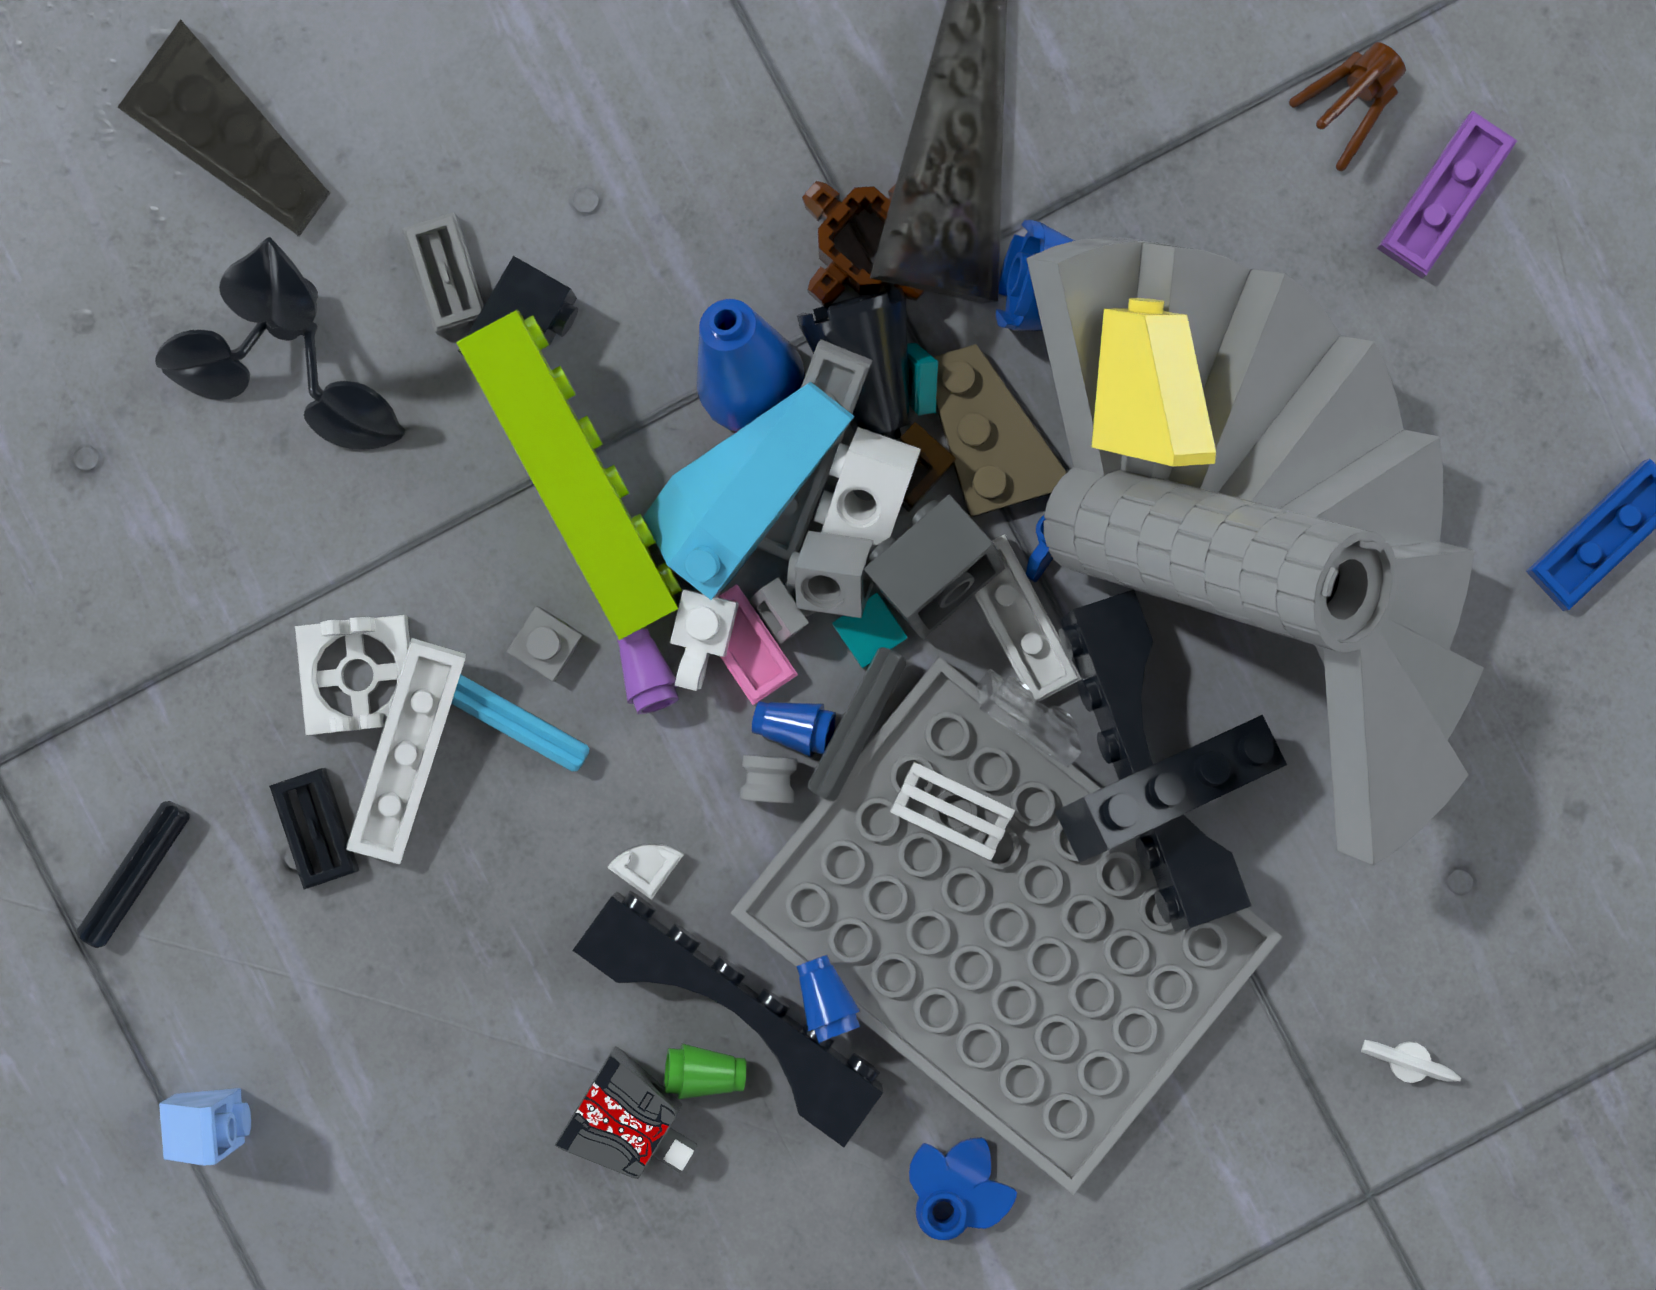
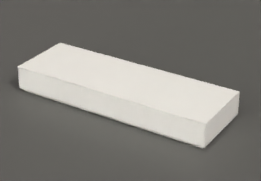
[974,534,1081,705]

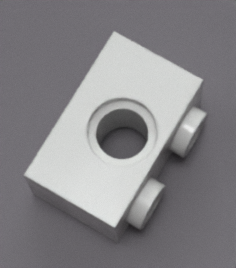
[814,427,921,549]

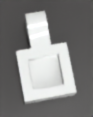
[670,589,739,691]

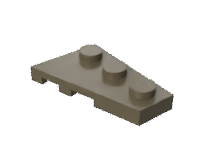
[933,344,1067,518]

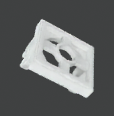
[295,615,410,735]

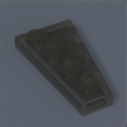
[117,19,330,237]

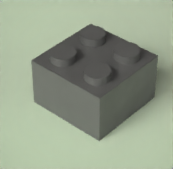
[864,494,1005,640]

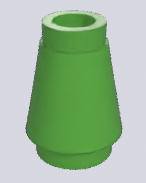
[664,1043,746,1099]

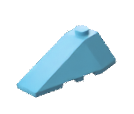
[643,382,855,600]

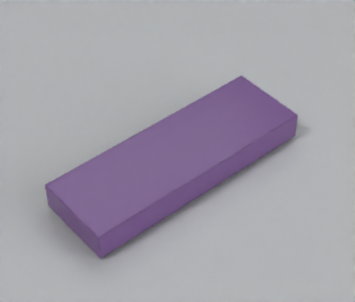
[1377,111,1517,279]

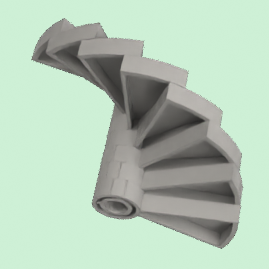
[1027,237,1484,865]

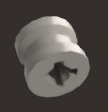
[740,755,797,803]

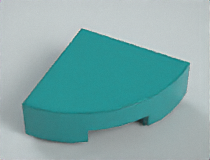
[908,343,938,415]

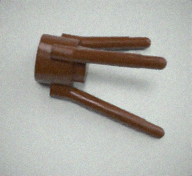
[1289,42,1406,171]

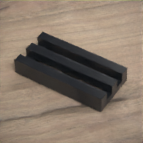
[269,768,360,890]

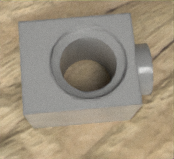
[787,531,874,618]

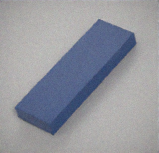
[1526,459,1656,611]

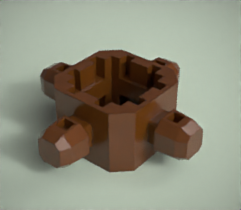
[802,176,931,306]

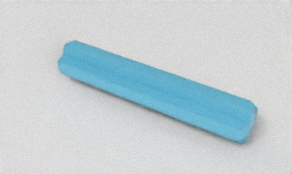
[451,674,590,771]

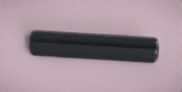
[77,801,190,948]

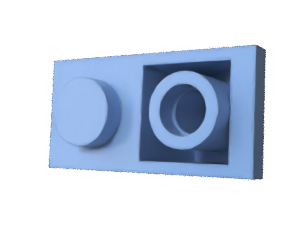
[159,1088,251,1166]

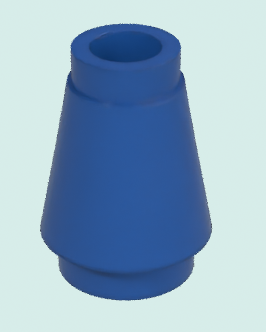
[752,701,836,757]
[796,955,861,1043]

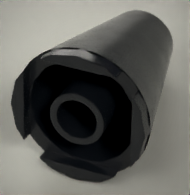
[797,287,910,440]

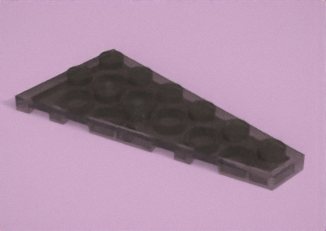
[870,0,1007,304]

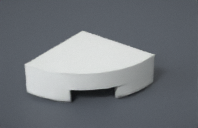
[607,843,684,900]

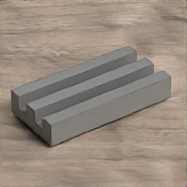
[402,212,485,335]

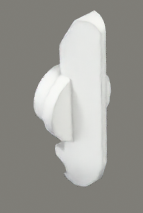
[1361,1040,1461,1083]

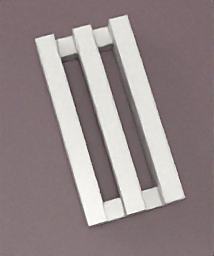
[890,762,1015,860]

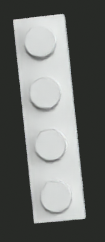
[346,638,466,864]

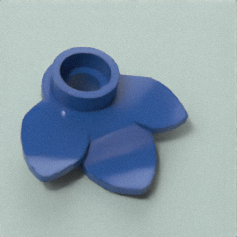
[909,1137,1017,1240]

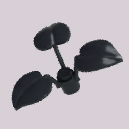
[155,237,406,450]

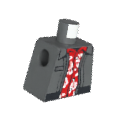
[555,1046,697,1179]

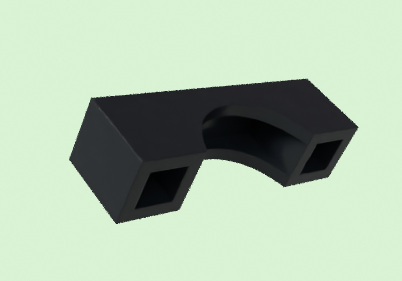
[1055,714,1287,863]

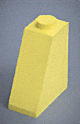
[1091,298,1216,467]

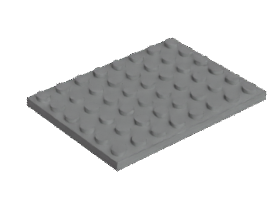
[730,656,1283,1195]

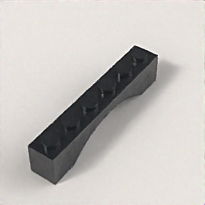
[1059,589,1252,932]
[572,891,883,1147]

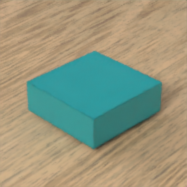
[832,593,908,669]

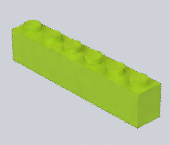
[456,310,682,640]

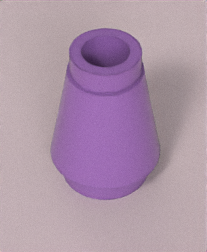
[617,629,679,714]

